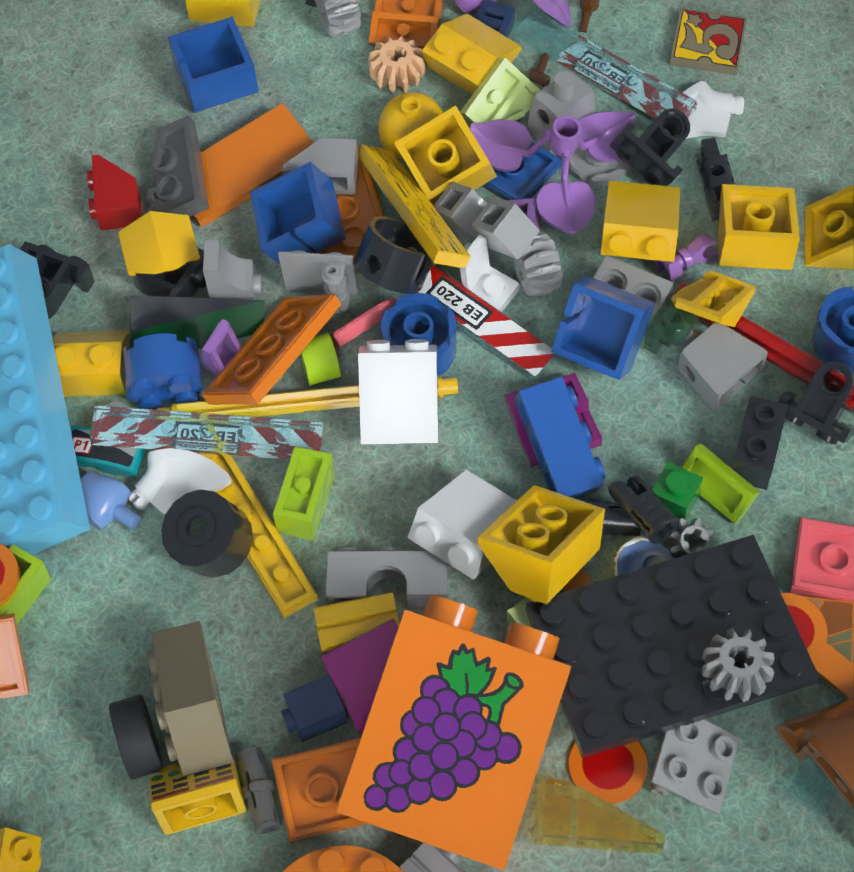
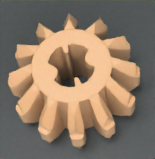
[368,35,426,94]

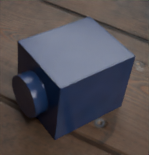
[280,675,347,742]

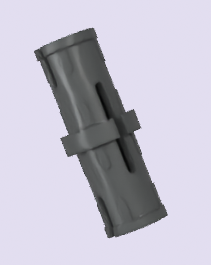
[235,746,282,835]

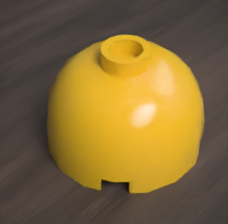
[378,92,443,159]

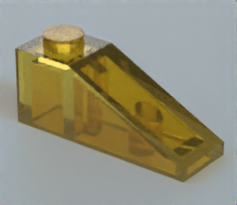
[533,779,665,854]

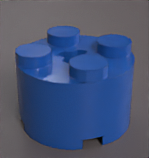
[812,287,854,374]
[381,293,457,376]
[123,333,202,411]

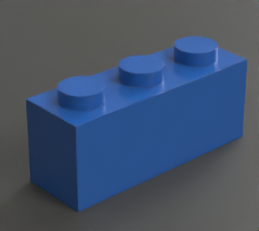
[514,377,605,499]

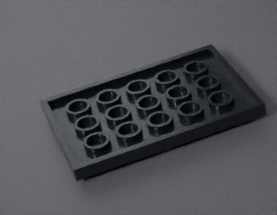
[525,535,820,758]

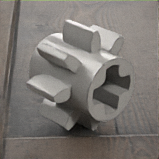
[667,517,714,557]

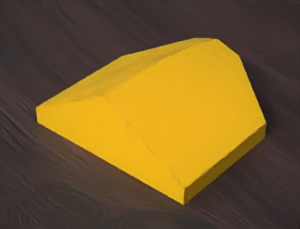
[118,211,200,276]
[671,270,756,327]

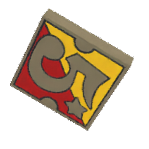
[669,8,747,75]

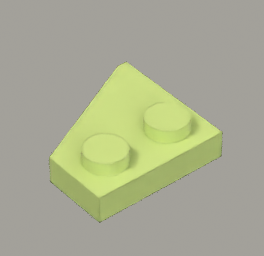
[460,57,541,123]

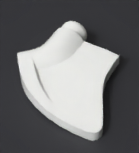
[664,81,744,139]
[128,448,232,515]

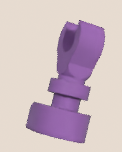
[655,234,718,282]

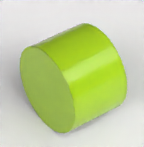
[299,332,341,386]

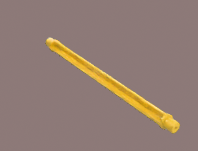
[157,376,458,421]

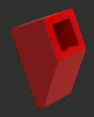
[87,154,142,231]

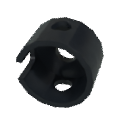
[353,216,433,294]
[161,489,253,578]

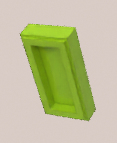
[681,444,760,524]

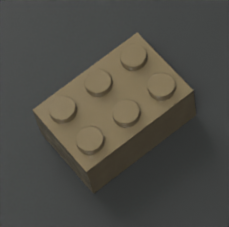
[147,621,233,776]

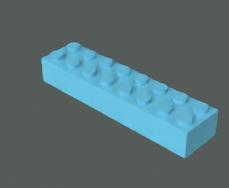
[0,244,90,555]

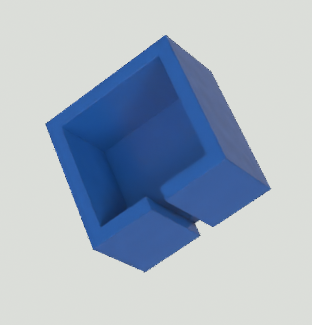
[168,17,259,113]
[250,161,346,265]
[551,276,655,380]

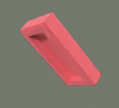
[330,297,396,349]

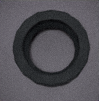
[109,694,163,780]

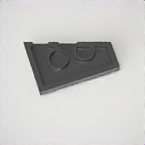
[146,115,209,217]

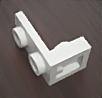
[460,234,520,312]

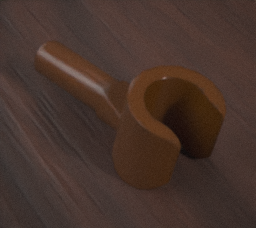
[578,0,600,33]
[529,53,551,90]

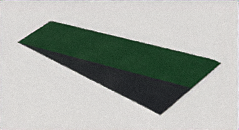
[130,295,265,349]

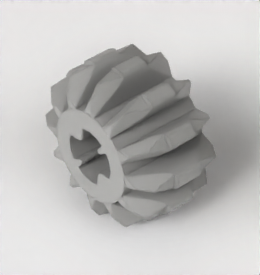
[315,0,361,37]
[513,233,563,297]
[702,628,775,702]

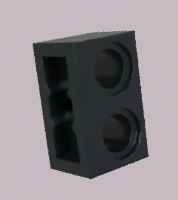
[732,396,788,490]

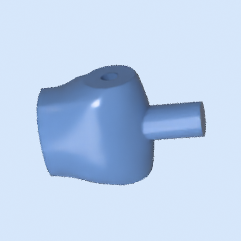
[80,471,141,530]

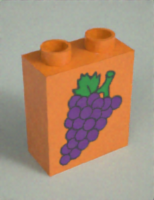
[336,594,571,871]

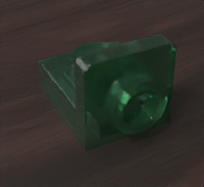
[644,300,697,355]

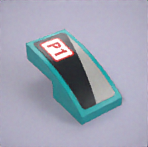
[71,426,147,476]

